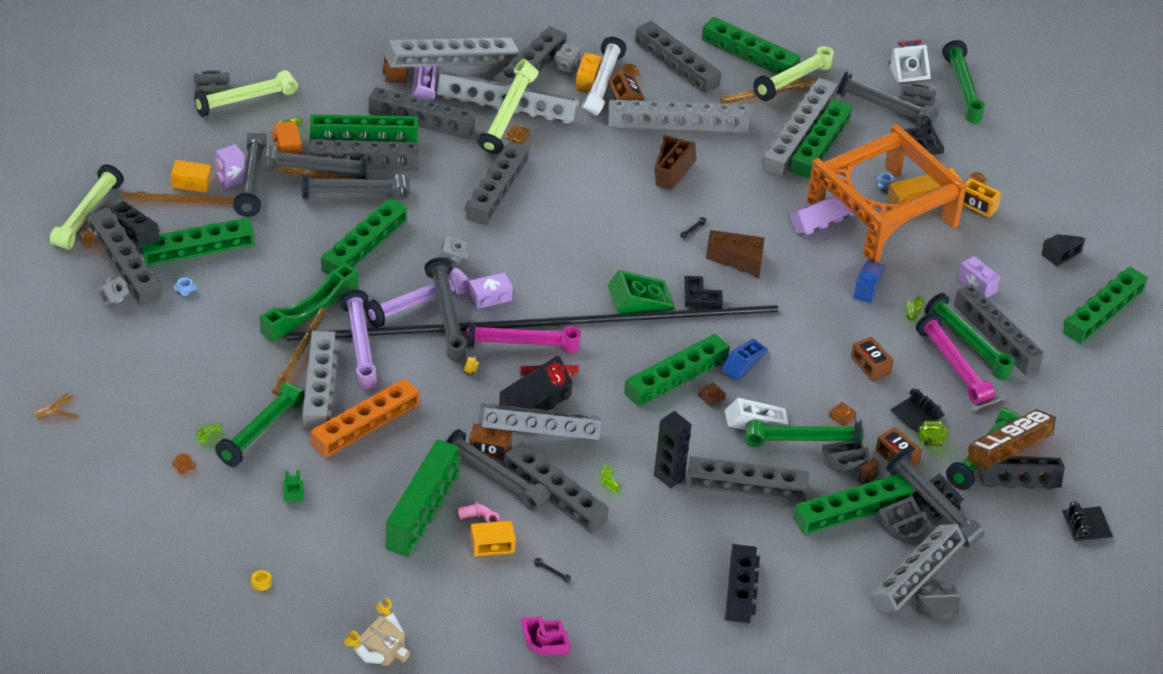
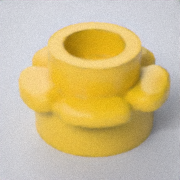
[463,357,479,375]

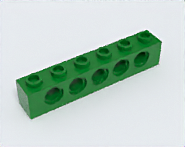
[701,17,801,75]
[789,99,852,179]
[310,114,418,143]
[321,198,407,275]
[139,217,255,266]
[1063,266,1148,345]
[624,333,730,407]
[793,474,913,535]

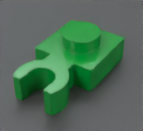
[283,470,304,502]

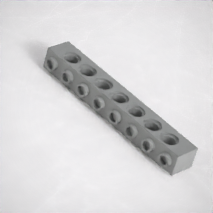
[383,37,519,67]
[437,72,580,124]
[762,78,838,177]
[608,100,750,133]

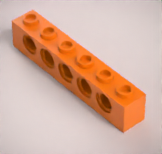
[310,378,420,458]

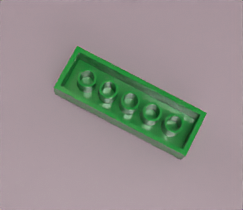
[385,439,461,557]

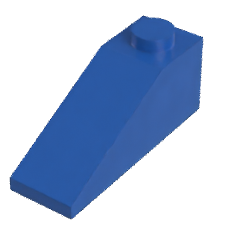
[853,260,885,303]
[721,339,768,380]

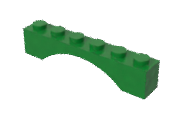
[260,262,358,342]

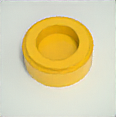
[251,570,272,591]

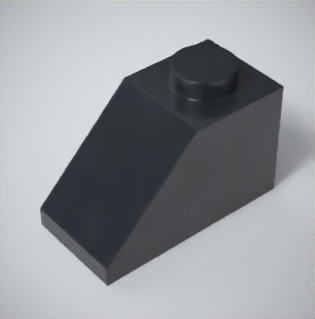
[1041,234,1085,267]

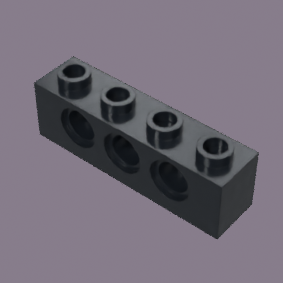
[104,201,160,247]
[654,411,692,489]
[979,455,1065,489]
[725,544,760,623]

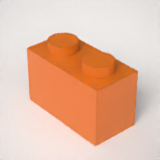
[271,121,302,155]

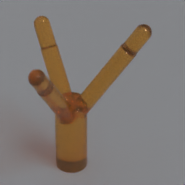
[35,393,79,419]

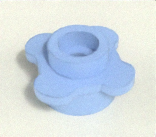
[876,173,893,189]
[173,277,197,296]

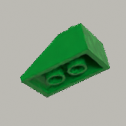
[607,270,675,314]

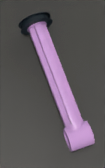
[365,268,470,328]
[340,289,377,390]

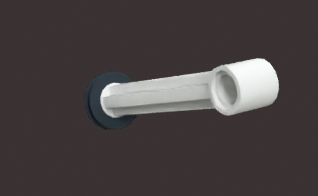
[581,36,627,116]

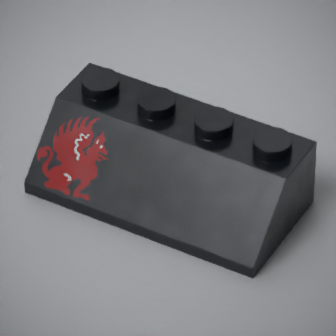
[499,355,572,432]

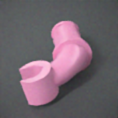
[457,502,499,523]

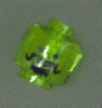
[919,421,948,446]

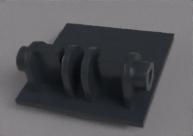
[890,388,945,433]
[912,473,964,524]
[1062,501,1113,541]

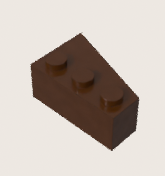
[654,135,697,190]
[706,230,765,278]

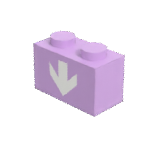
[215,144,245,189]
[958,256,1000,298]
[469,272,513,309]

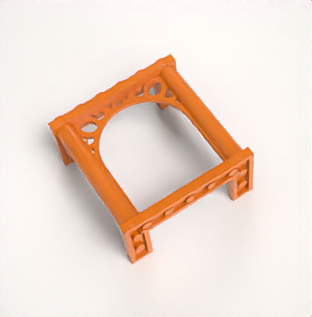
[807,124,967,263]

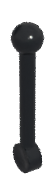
[680,217,706,239]
[534,558,571,582]

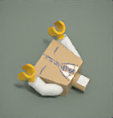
[344,598,410,666]

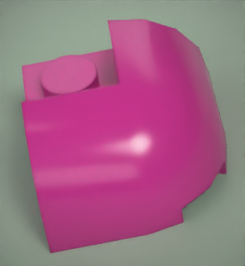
[520,616,571,657]

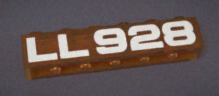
[968,409,1056,469]

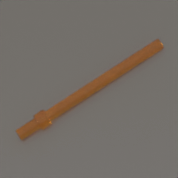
[720,77,818,104]
[245,159,352,179]
[122,191,234,204]
[272,308,327,395]

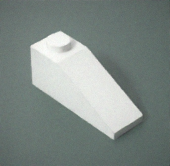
[725,398,789,430]

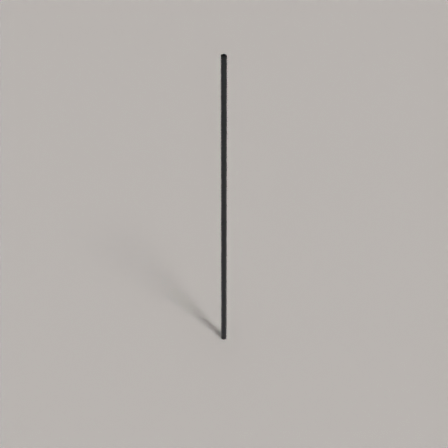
[287,305,779,341]

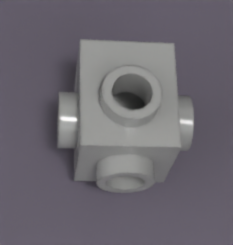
[554,44,580,73]
[439,236,469,267]
[94,276,129,306]

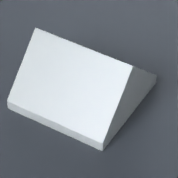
[890,45,931,83]

